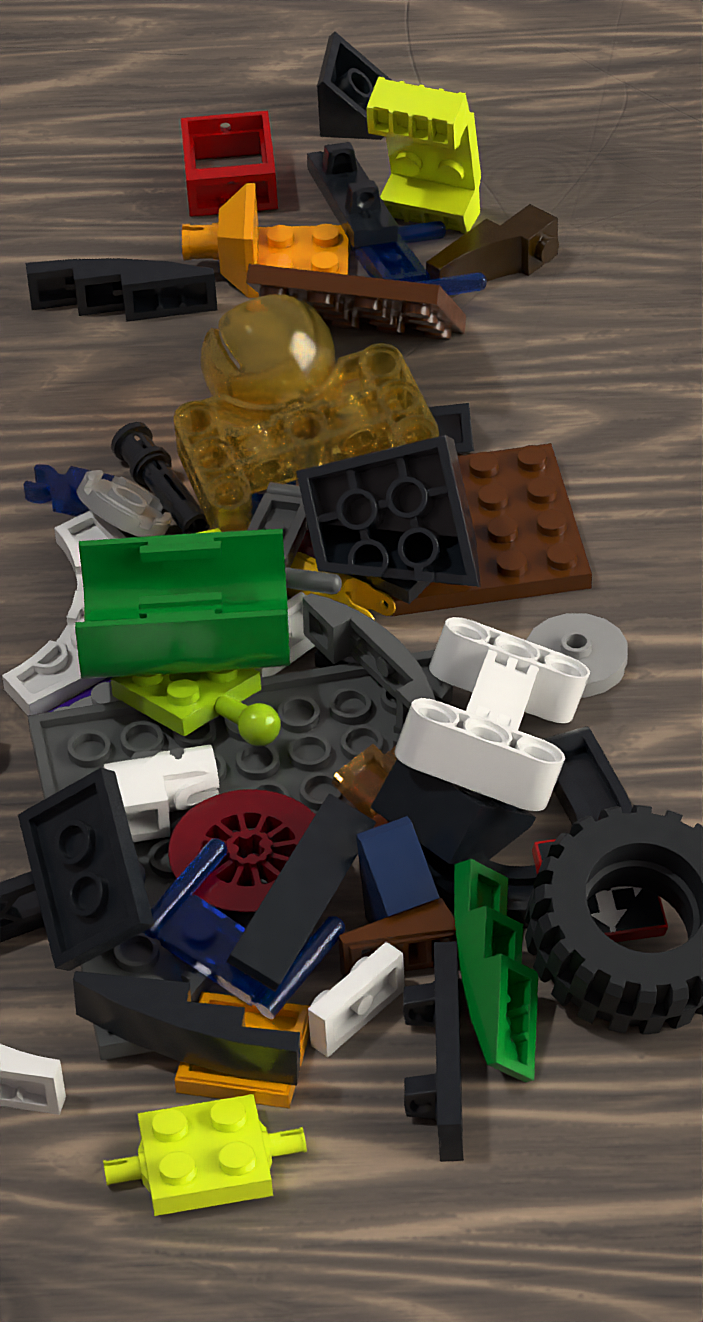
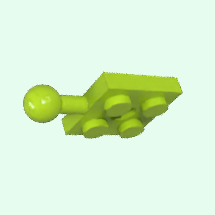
[111,669,281,746]

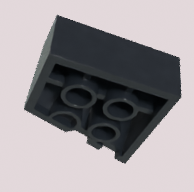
[296,435,481,587]

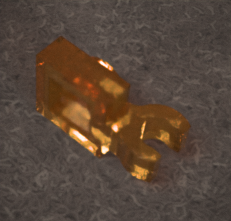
[331,744,397,819]

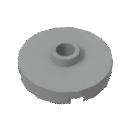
[76,470,172,537]
[526,613,628,698]

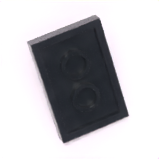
[18,768,155,971]

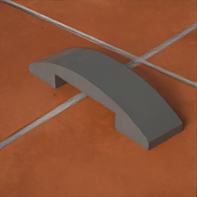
[303,593,435,731]

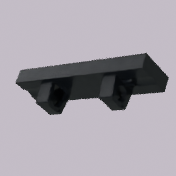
[307,142,398,248]
[403,941,464,1162]

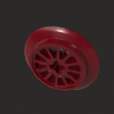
[168,789,316,912]

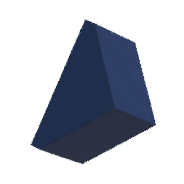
[356,816,440,923]

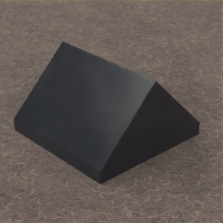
[317,32,393,140]

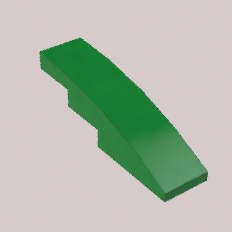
[454,859,538,1083]

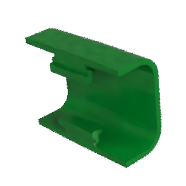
[75,529,290,679]

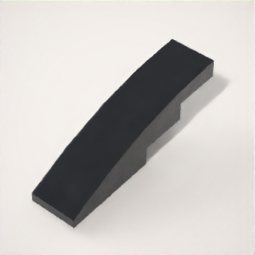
[25,258,218,322]
[226,793,376,992]
[73,971,300,1086]

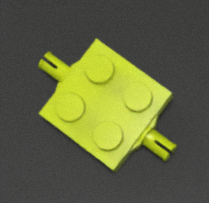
[103,1094,307,1216]

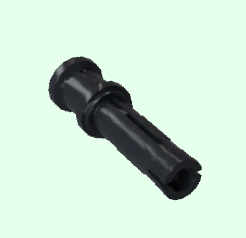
[111,422,211,534]

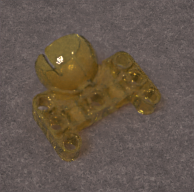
[173,294,439,532]

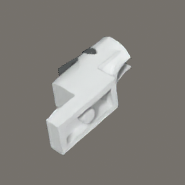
[104,744,220,842]

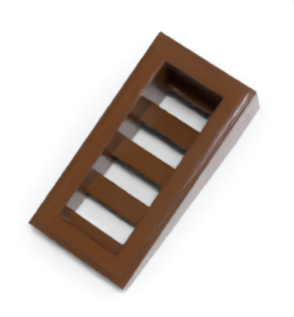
[339,898,459,978]

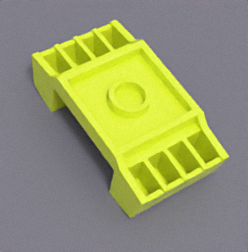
[367,77,481,234]

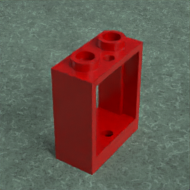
[181,110,278,217]

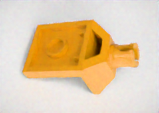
[182,183,349,298]

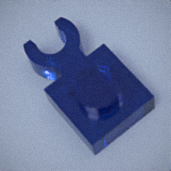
[23,464,115,517]

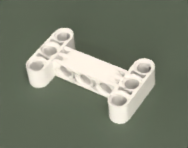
[395,617,590,811]

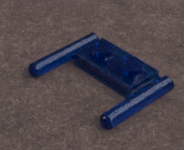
[349,221,487,295]
[143,838,345,1019]

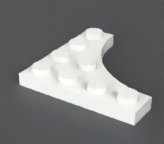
[2,510,126,715]

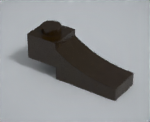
[426,204,559,299]

